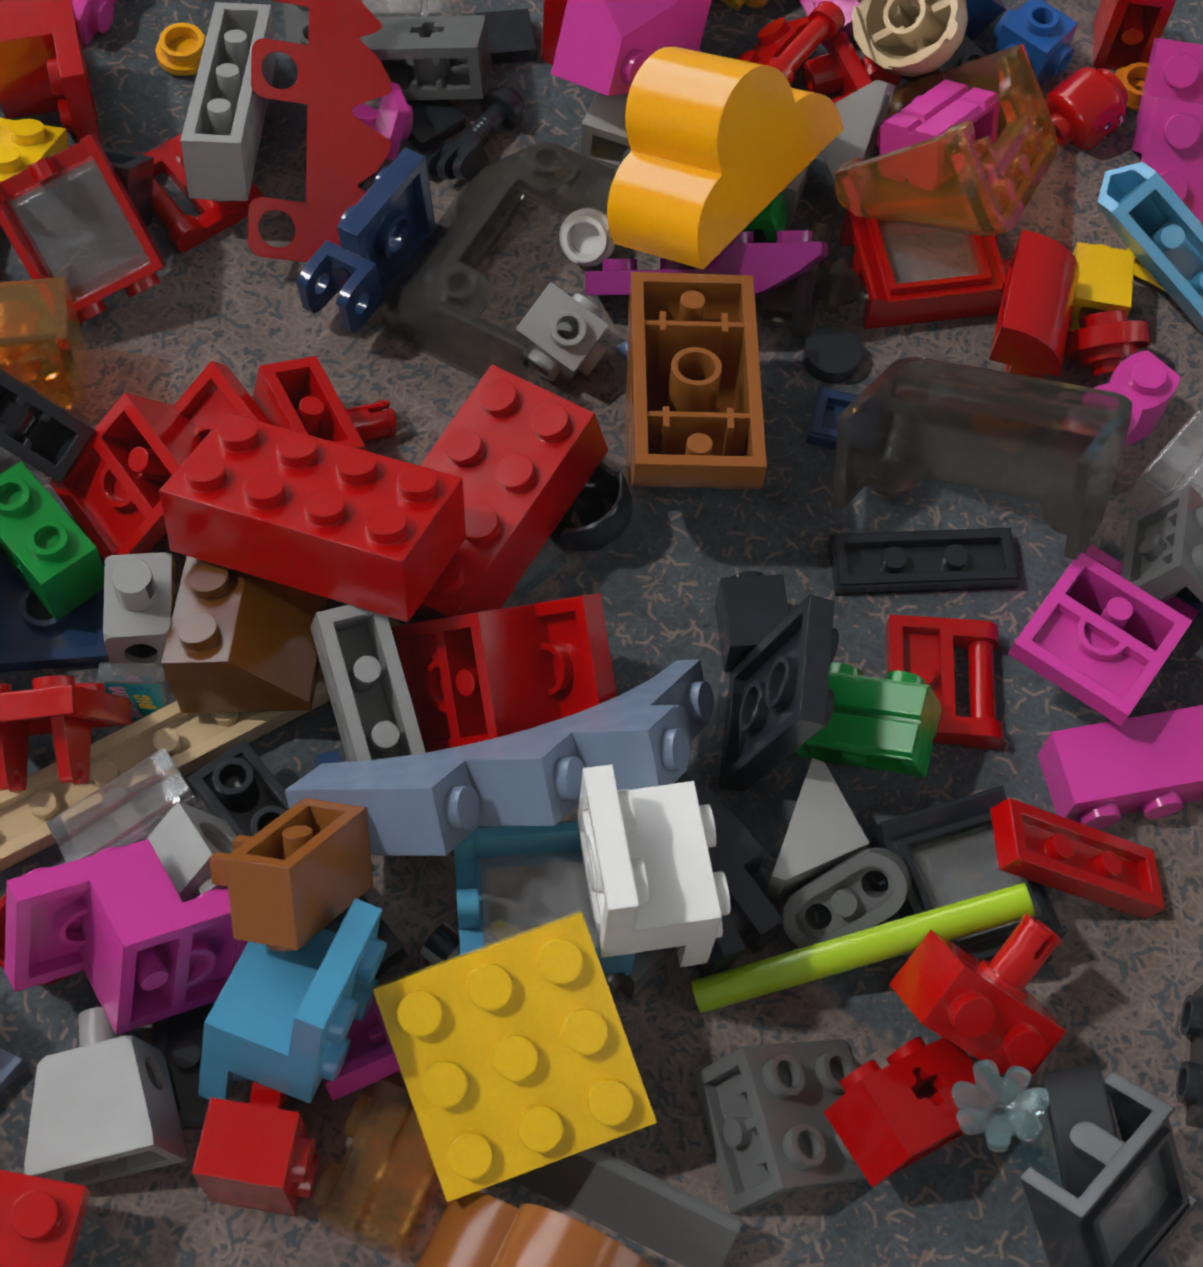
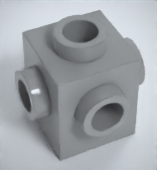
[511,282,609,383]

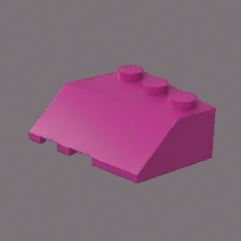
[551,0,711,96]

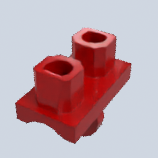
[803,31,901,105]

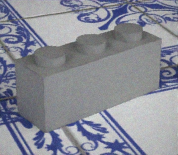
[310,605,426,762]

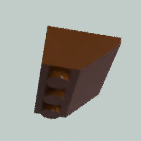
[161,556,331,713]

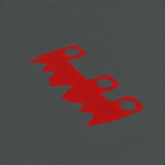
[248,0,392,262]

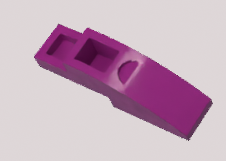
[585,230,828,298]

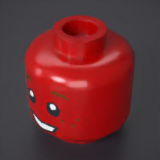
[1044,67,1128,150]

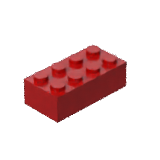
[412,364,609,622]
[159,412,466,622]

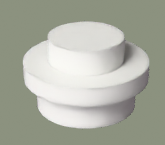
[559,208,616,266]

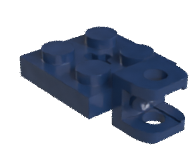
[297,147,437,332]

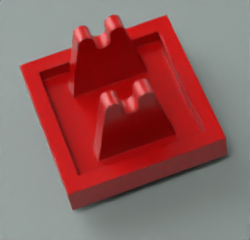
[0,675,132,792]

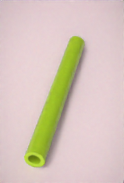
[691,882,1035,1014]

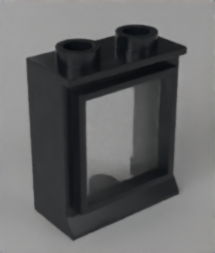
[870,785,1068,966]
[1020,1071,1198,1267]

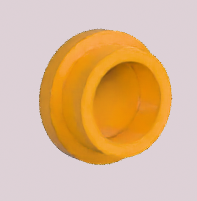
[156,23,206,76]

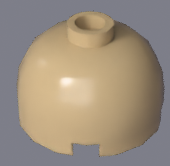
[852,0,968,77]

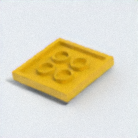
[372,911,657,1202]

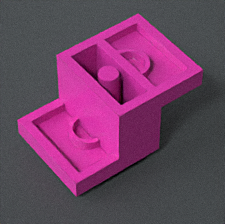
[1131,38,1203,223]
[1008,544,1199,726]
[4,839,249,1035]

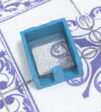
[454,821,635,976]

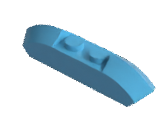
[1098,162,1203,333]

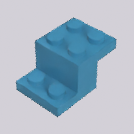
[198,898,387,1104]

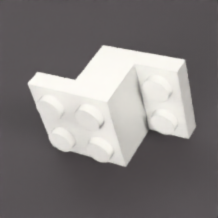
[577,764,730,967]

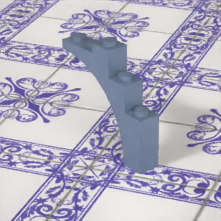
[285,659,714,856]

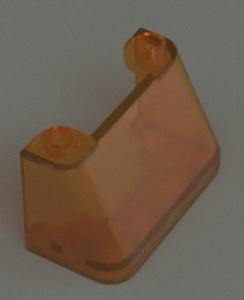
[833,43,1057,238]

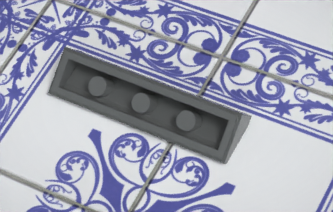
[510,1147,742,1267]

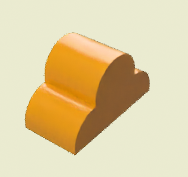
[607,46,843,270]

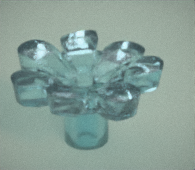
[952,1060,1051,1152]

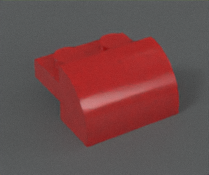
[989,229,1080,399]

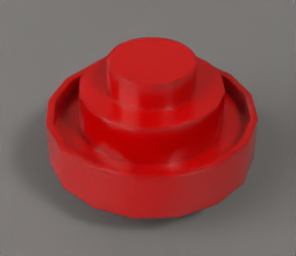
[1064,310,1151,377]

